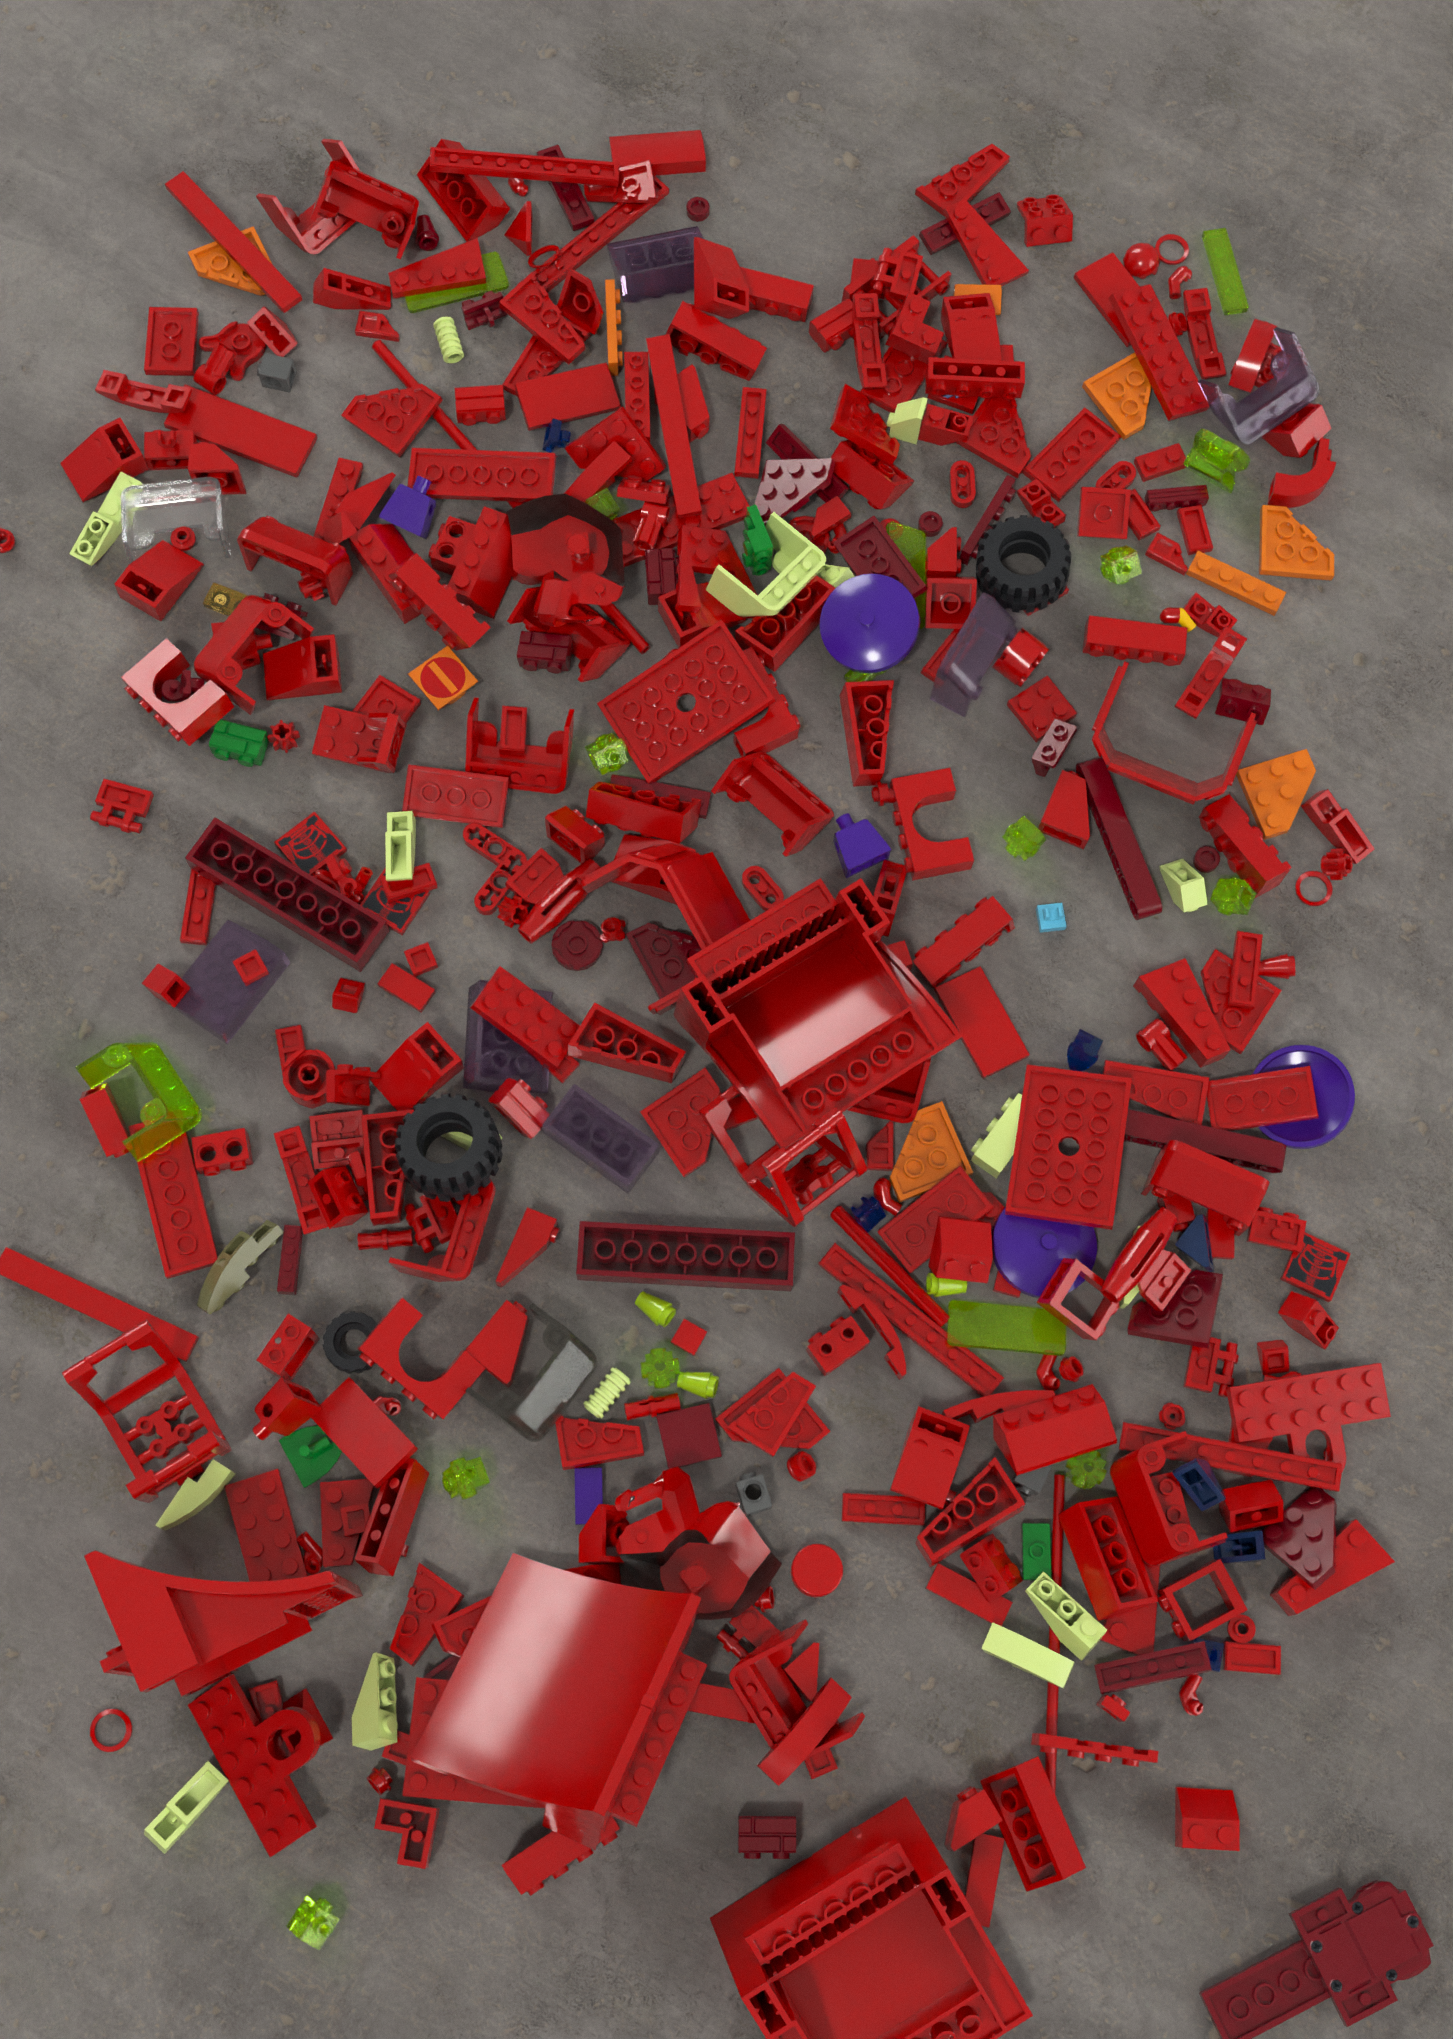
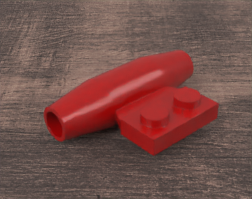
[505,848,601,944]
[1100,1208,1191,1311]

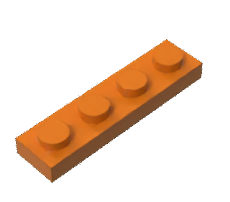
[605,279,623,376]
[1186,551,1286,616]

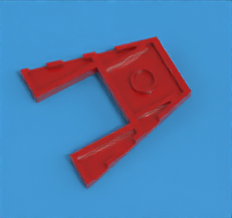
[675,525,758,619]

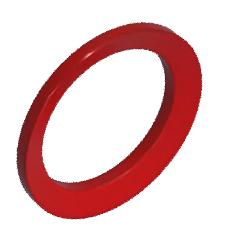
[1155,234,1189,265]
[528,245,560,268]
[1295,871,1333,906]
[90,1709,132,1752]

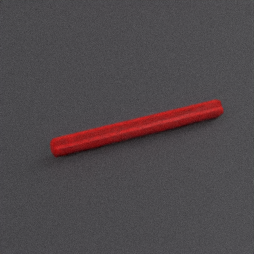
[830,1205,950,1327]

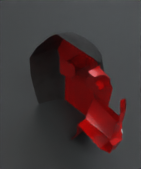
[507,494,625,627]
[615,1466,782,1620]

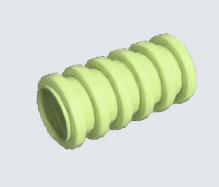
[433,317,464,363]
[583,1367,631,1419]

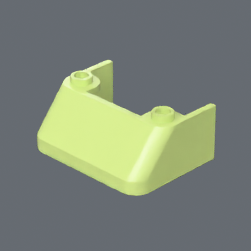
[706,512,826,617]

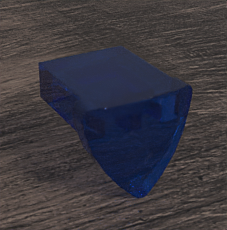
[1067,1029,1103,1071]

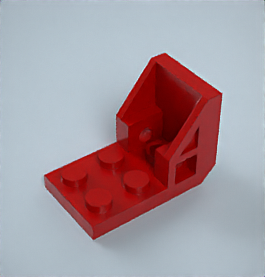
[312,705,407,773]

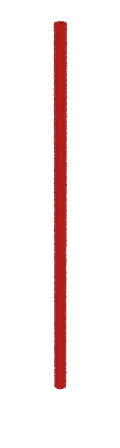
[1045,1475,1065,1794]

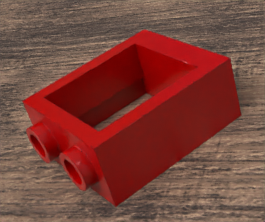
[1036,1258,1120,1341]
[256,1313,320,1381]
[1157,1559,1248,1641]

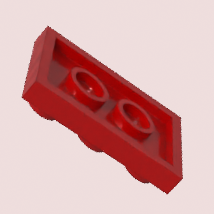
[144,307,199,376]

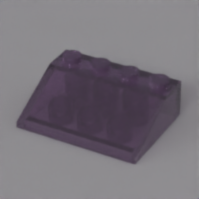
[607,226,704,303]
[175,920,290,1044]
[463,980,553,1093]

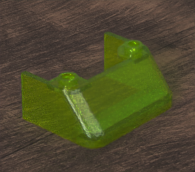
[75,1042,202,1162]

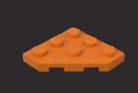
[188,226,273,296]
[1082,352,1151,440]
[1259,505,1334,581]
[1236,749,1316,840]
[889,1101,973,1203]

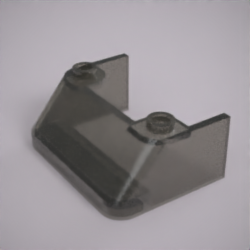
[465,1303,597,1442]

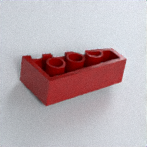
[388,553,491,651]
[735,575,835,672]
[839,680,894,787]
[1199,794,1292,899]
[912,896,1015,988]
[1133,958,1231,1068]
[361,1109,414,1226]

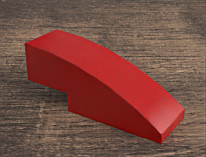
[1301,789,1375,864]

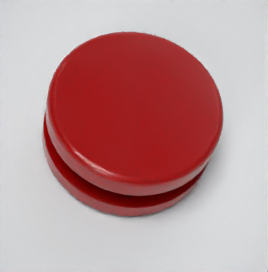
[791,1544,843,1598]

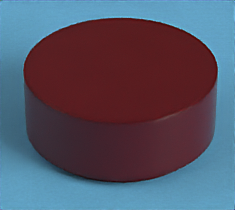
[686,197,710,222]
[918,511,943,537]
[1193,846,1220,873]

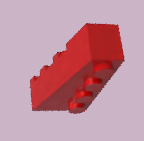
[665,301,767,381]
[586,781,702,844]
[568,1002,686,1084]
[915,1457,1026,1567]
[1270,1519,1395,1616]

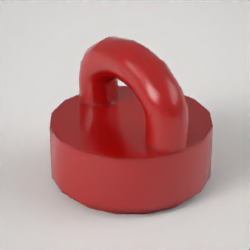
[787,1451,816,1482]

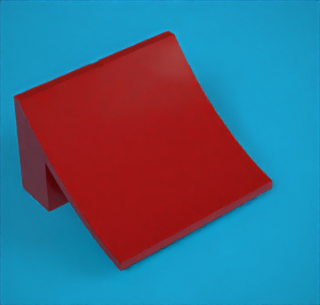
[673,878,963,1149]
[84,1550,363,1697]
[411,1553,708,1850]
[710,1796,1033,2039]

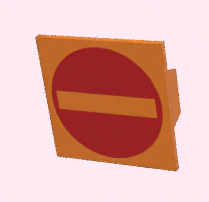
[408,646,478,711]

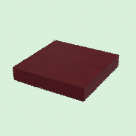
[656,1403,722,1469]

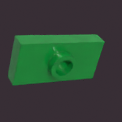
[1021,1523,1051,1580]

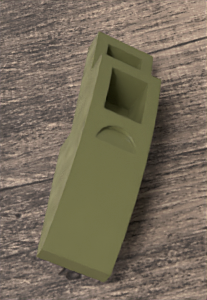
[197,1220,284,1315]

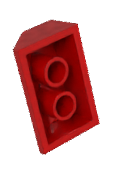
[831,440,914,510]

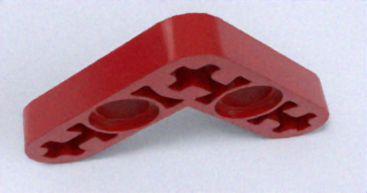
[463,823,527,915]

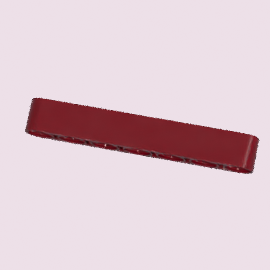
[1076,757,1162,920]
[1124,1109,1287,1173]

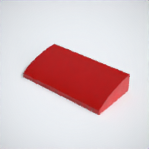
[609,130,706,176]

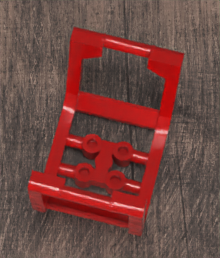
[699,1085,867,1227]
[62,1320,232,1503]

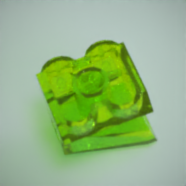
[1184,428,1250,494]

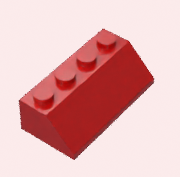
[417,139,510,242]
[448,506,513,619]
[349,524,422,624]
[993,1384,1117,1475]
[1058,1496,1158,1621]
[980,1756,1086,1892]
[501,1815,620,1896]

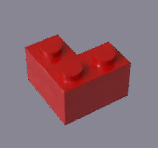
[885,292,944,364]
[374,1798,440,1869]

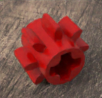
[297,572,327,601]
[267,720,300,753]
[1321,848,1353,880]
[497,895,529,928]

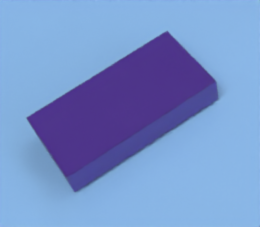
[574,1468,603,1525]

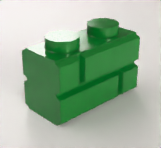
[209,719,269,767]

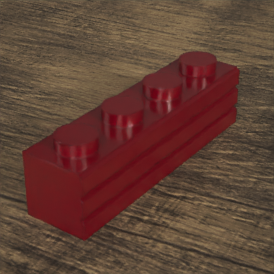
[1144,485,1209,512]
[277,1225,303,1295]

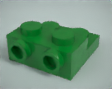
[742,505,773,576]

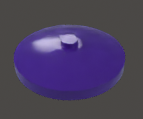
[820,574,920,673]
[1253,1045,1355,1149]
[991,1207,1097,1298]

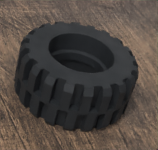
[976,515,1071,613]
[395,1093,503,1202]

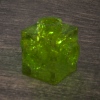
[1100,545,1142,584]
[585,733,628,775]
[1002,815,1046,861]
[1210,877,1257,916]
[640,1348,680,1389]
[1065,1450,1107,1490]
[442,1456,490,1500]
[286,1895,340,1950]

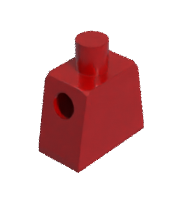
[211,622,273,670]
[252,1377,322,1440]

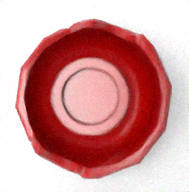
[1123,243,1160,279]

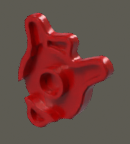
[199,321,266,381]

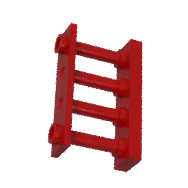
[842,235,951,340]

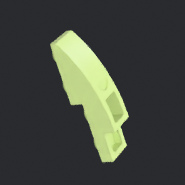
[69,472,144,566]

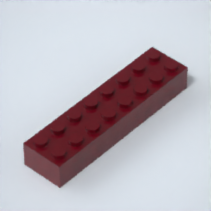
[185,817,389,972]
[576,1221,795,1292]

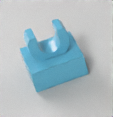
[1036,903,1066,933]

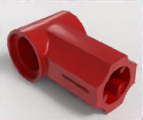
[194,342,237,395]
[633,501,670,551]
[1136,1018,1188,1071]

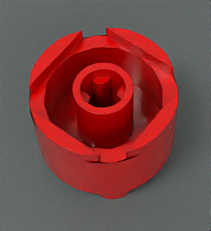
[992,627,1049,687]
[282,1049,336,1109]

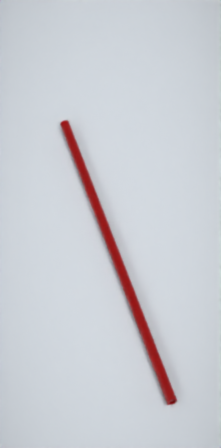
[372,340,650,654]

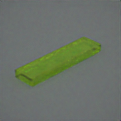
[1202,228,1249,315]

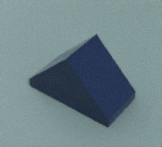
[1175,1214,1214,1272]
[1172,1458,1226,1511]
[1212,1531,1266,1564]

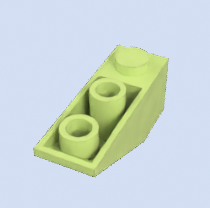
[971,1093,1022,1179]
[1025,1572,1107,1661]
[352,1652,398,1751]

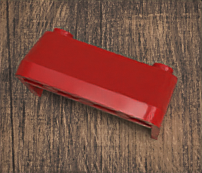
[256,139,360,254]
[311,161,419,260]
[237,516,353,606]
[507,586,630,682]
[194,595,314,715]
[465,697,575,794]
[711,752,834,857]
[848,1058,931,1123]
[1141,1140,1270,1236]
[389,1179,496,1282]
[1110,1431,1228,1566]
[729,1619,865,1760]

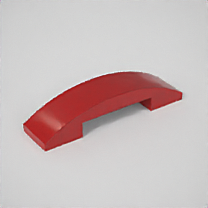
[1183,288,1226,379]
[853,293,887,389]
[95,370,192,413]
[1175,626,1247,719]
[273,1125,328,1235]
[837,1284,906,1380]
[757,1678,852,1786]

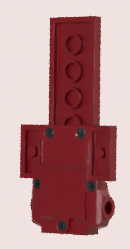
[1199,1880,1434,2039]

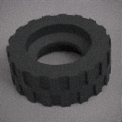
[322,1311,378,1374]

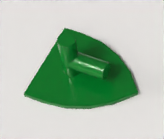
[279,1426,342,1488]

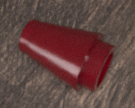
[416,214,439,251]

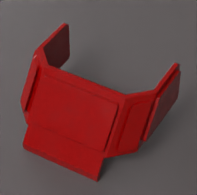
[1092,661,1257,805]
[580,843,750,1015]

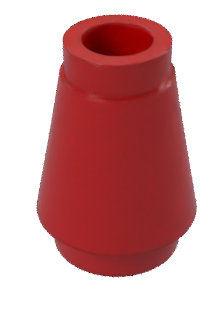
[1259,954,1296,979]

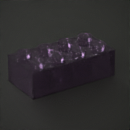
[542,1084,660,1193]

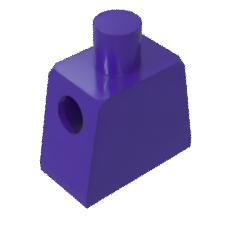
[379,476,436,539]
[833,813,891,879]

